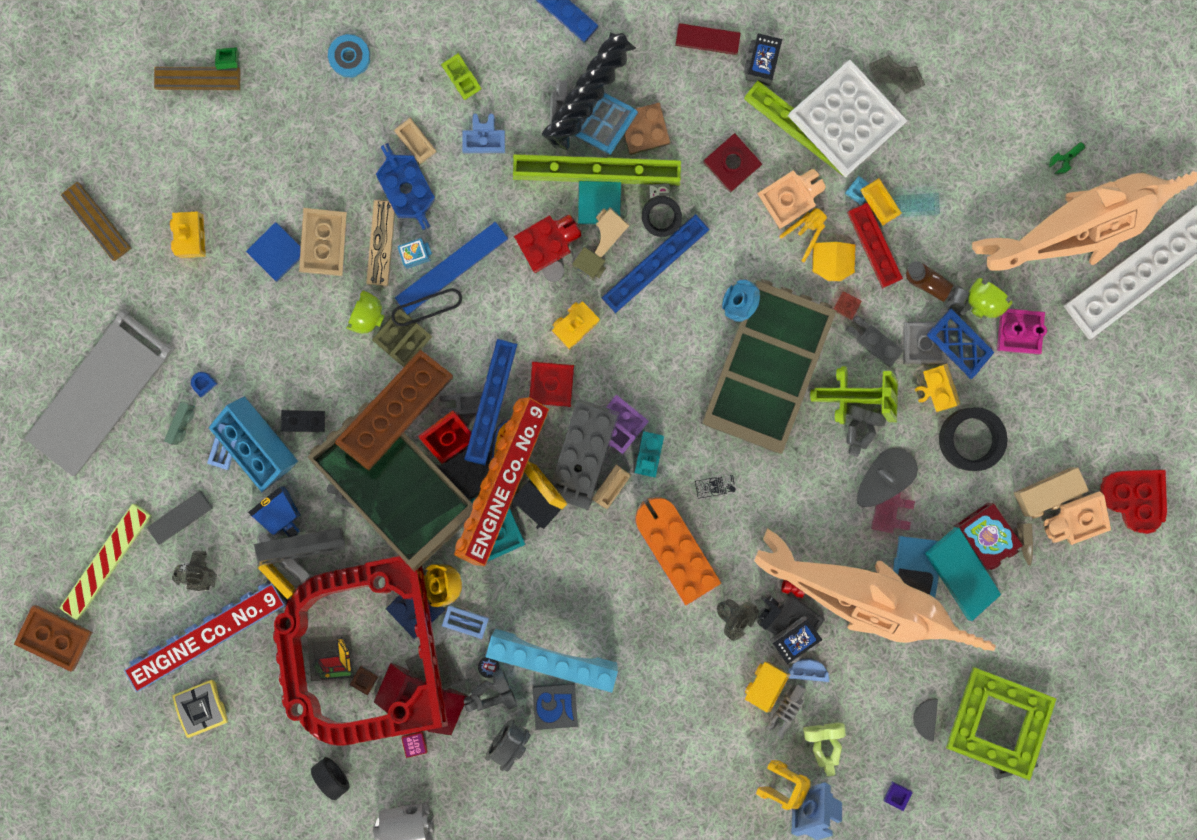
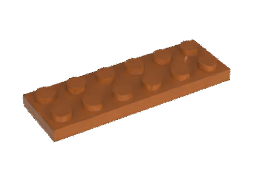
[335,350,453,470]

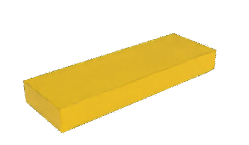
[524,461,567,509]

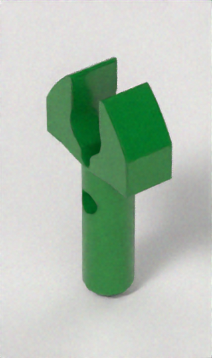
[1049,142,1085,174]

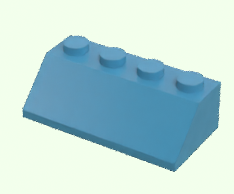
[208,396,298,492]

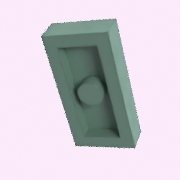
[164,402,195,445]

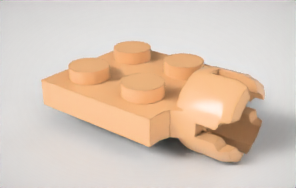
[757,169,826,230]
[1043,491,1111,545]

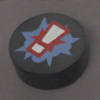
[478,656,500,678]

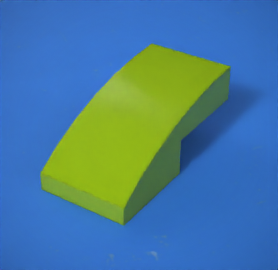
[441,53,482,101]

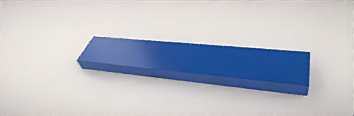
[601,214,710,314]
[395,222,508,315]
[464,339,517,465]

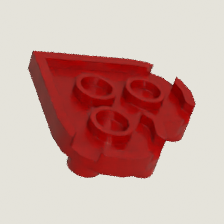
[1100,470,1167,534]

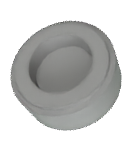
[543,261,564,282]

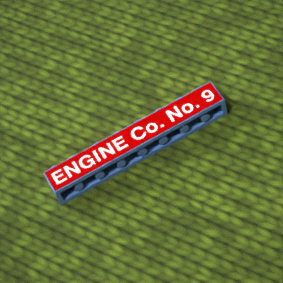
[124,581,288,692]

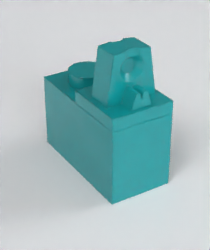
[634,431,664,478]

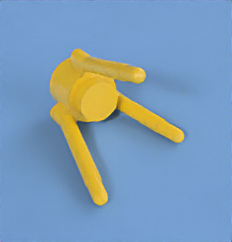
[779,208,827,262]

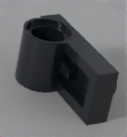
[281,410,325,432]

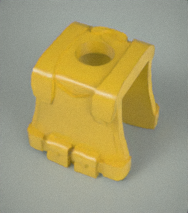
[756,760,811,810]

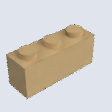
[1014,467,1089,519]

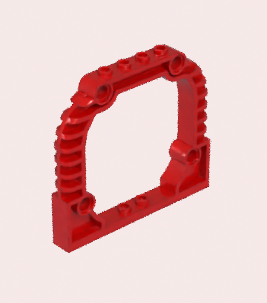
[273,553,448,746]

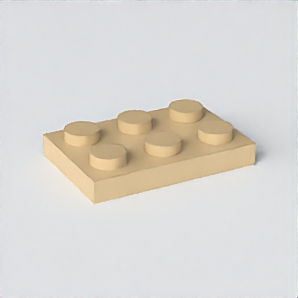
[299,208,347,276]

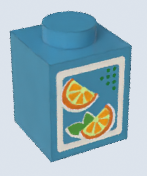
[397,238,432,269]

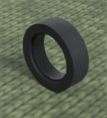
[939,407,1008,471]

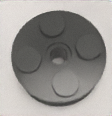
[485,719,531,772]

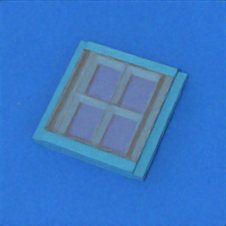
[575,93,638,155]

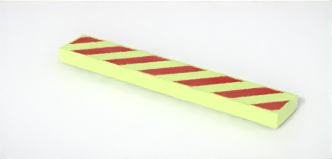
[59,504,152,620]

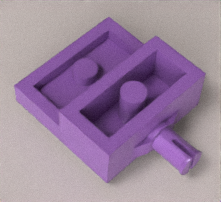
[606,395,649,454]

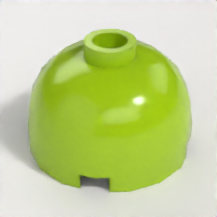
[968,278,1013,318]
[346,290,385,334]

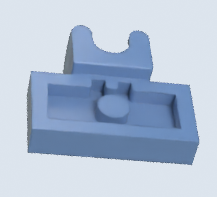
[462,114,505,153]

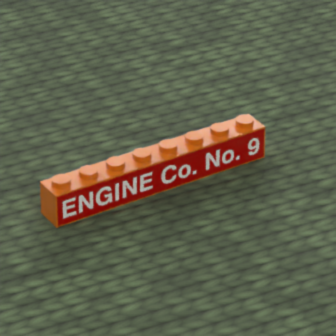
[454,397,549,566]

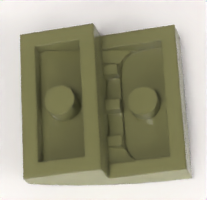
[372,309,432,367]

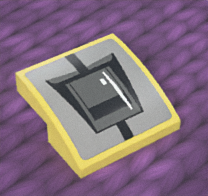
[172,680,228,738]

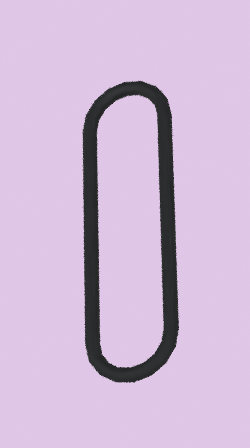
[391,288,462,327]

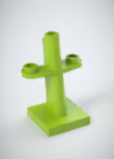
[810,366,898,425]

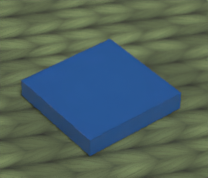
[246,222,301,282]

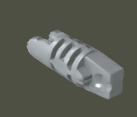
[766,684,806,738]

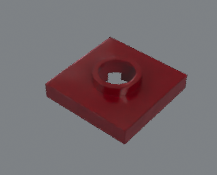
[703,133,762,193]

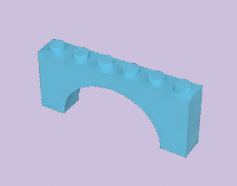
[486,629,618,693]

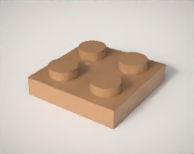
[619,103,670,155]

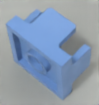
[791,782,842,840]

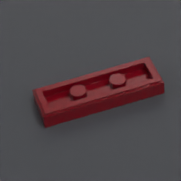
[675,23,741,55]

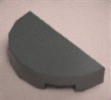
[913,698,938,742]

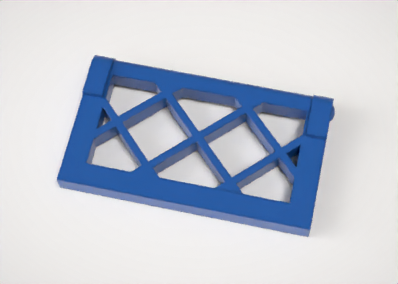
[927,309,995,379]

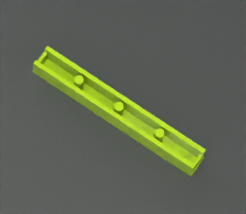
[513,154,681,186]

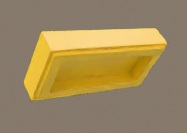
[860,178,902,226]
[258,564,296,599]

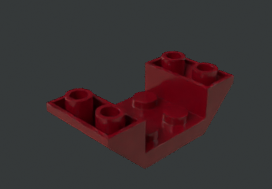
[374,663,468,736]

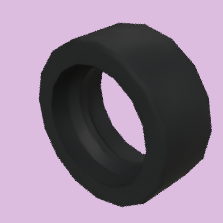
[642,196,682,237]
[311,757,350,800]

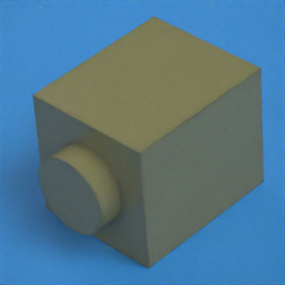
[572,247,606,281]

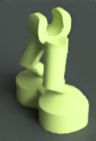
[803,723,846,776]

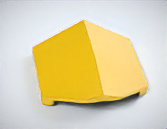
[812,242,856,281]

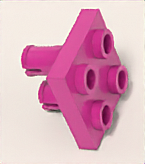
[997,309,1047,355]

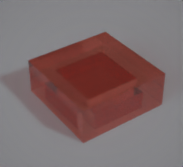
[833,291,862,320]

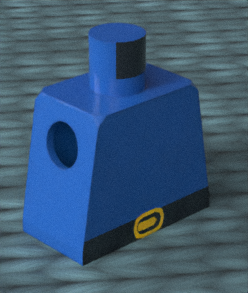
[248,486,301,537]

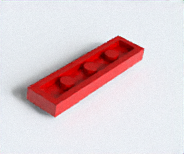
[847,203,903,289]

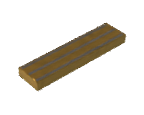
[154,67,240,90]
[61,182,131,261]

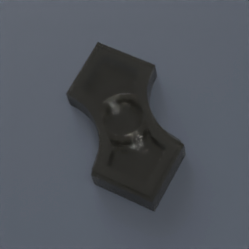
[869,55,925,95]

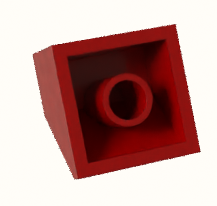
[418,410,472,464]

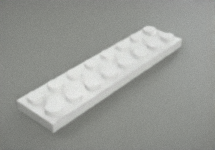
[1063,205,1197,339]

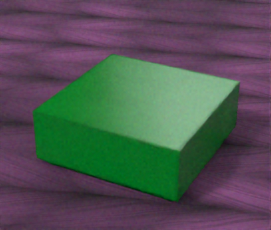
[215,47,239,70]

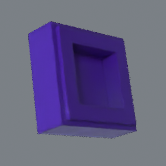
[883,781,913,811]

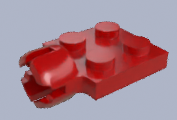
[514,215,581,273]

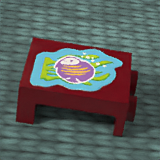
[953,503,1023,570]

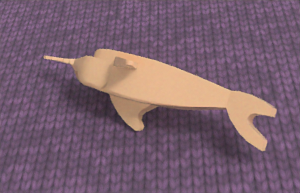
[972,171,1197,271]
[754,528,996,651]

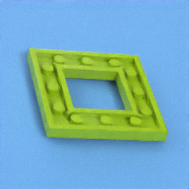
[946,667,1057,781]

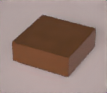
[349,666,379,696]

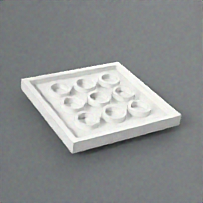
[788,60,907,178]

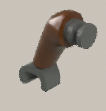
[906,261,971,316]

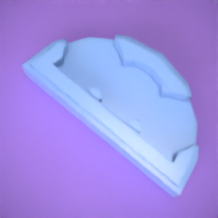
[788,658,830,682]

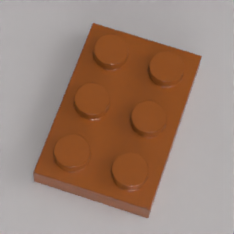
[14,605,93,672]

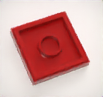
[529,362,574,407]

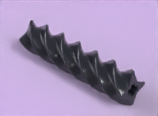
[541,32,636,150]

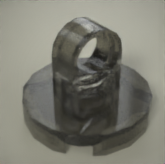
[172,551,217,591]
[717,599,759,641]

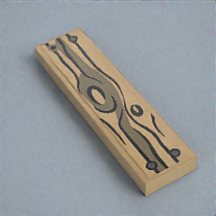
[366,200,395,286]

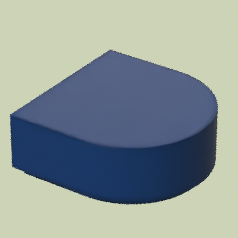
[191,372,218,397]

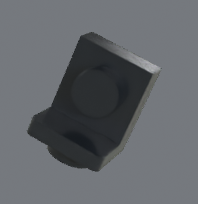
[757,595,782,630]

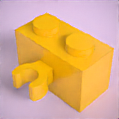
[170,211,206,258]
[552,301,600,350]
[914,364,960,412]

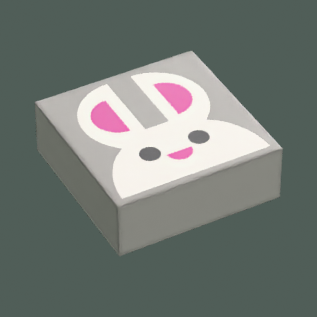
[648,184,670,207]

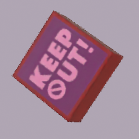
[401,731,428,758]

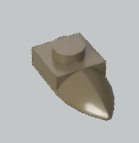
[1014,522,1033,565]

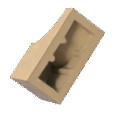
[595,207,629,258]

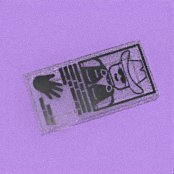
[693,472,739,500]

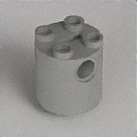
[373,802,434,840]

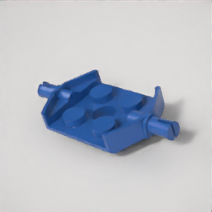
[376,143,435,230]

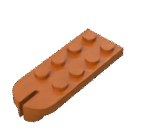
[635,497,722,606]

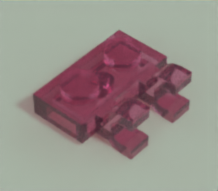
[871,493,915,534]

